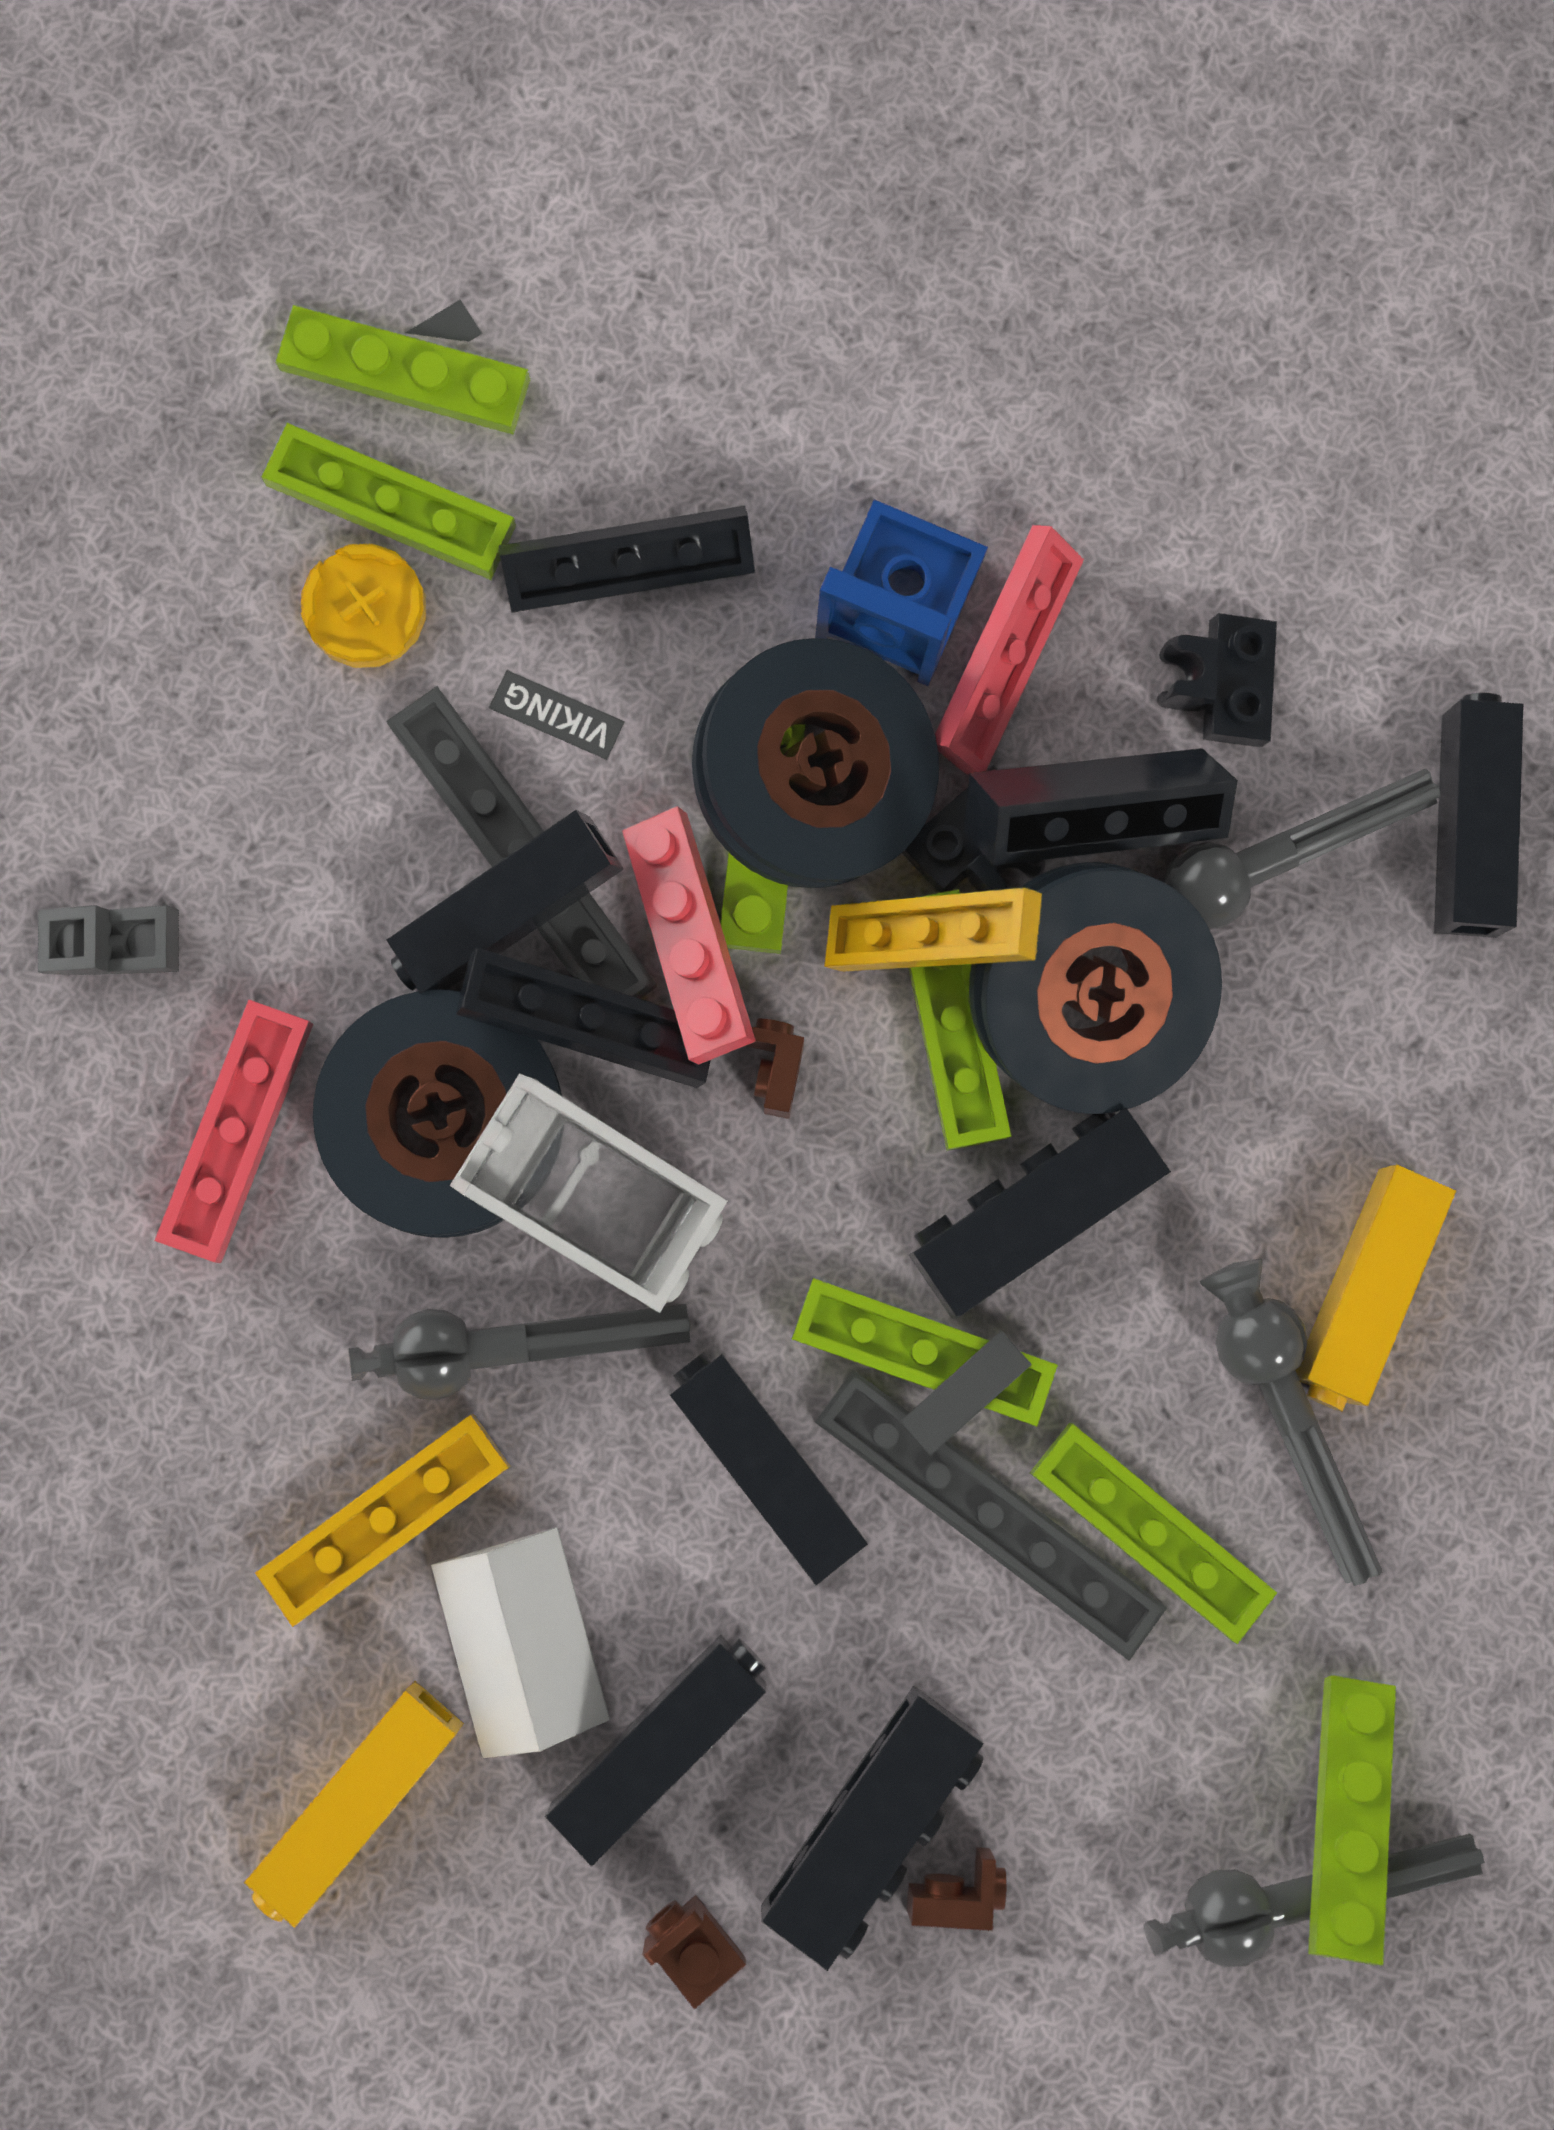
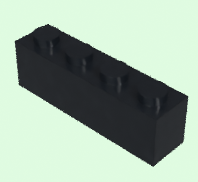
[964,748,1238,866]
[909,1108,1171,1318]
[761,1685,984,1971]

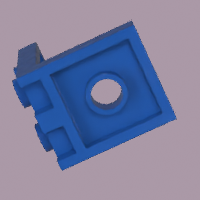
[815,499,988,687]

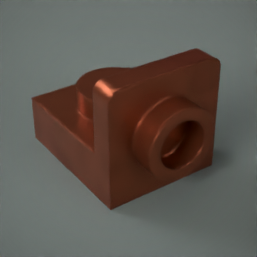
[746,1018,804,1119]
[907,1847,1007,1931]
[642,1895,746,2010]

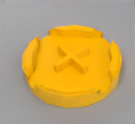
[301,543,426,668]

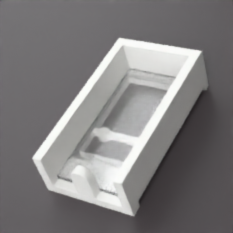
[450,1074,727,1313]

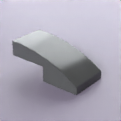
[38,905,179,975]

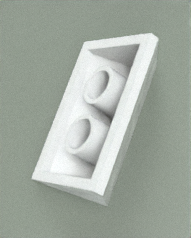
[431,1527,610,1758]

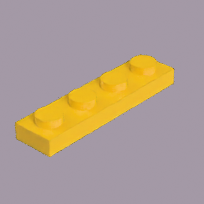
[824,888,1042,972]
[255,1414,511,1627]

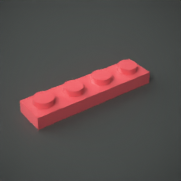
[935,525,1084,774]
[622,806,756,1065]
[155,1000,313,1263]

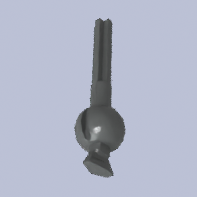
[1165,769,1441,930]
[1200,1259,1382,1586]
[348,1304,691,1400]
[1143,1834,1484,1967]

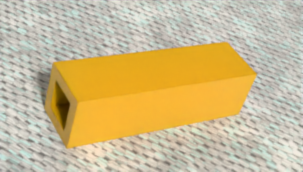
[1296,1164,1456,1412]
[244,1681,464,1928]

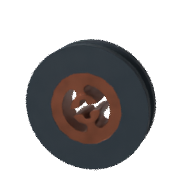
[692,638,939,888]
[969,862,1222,1114]
[313,990,564,1238]

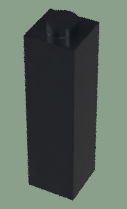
[1434,693,1524,938]
[386,810,624,994]
[670,1352,868,1586]
[545,1635,766,1867]

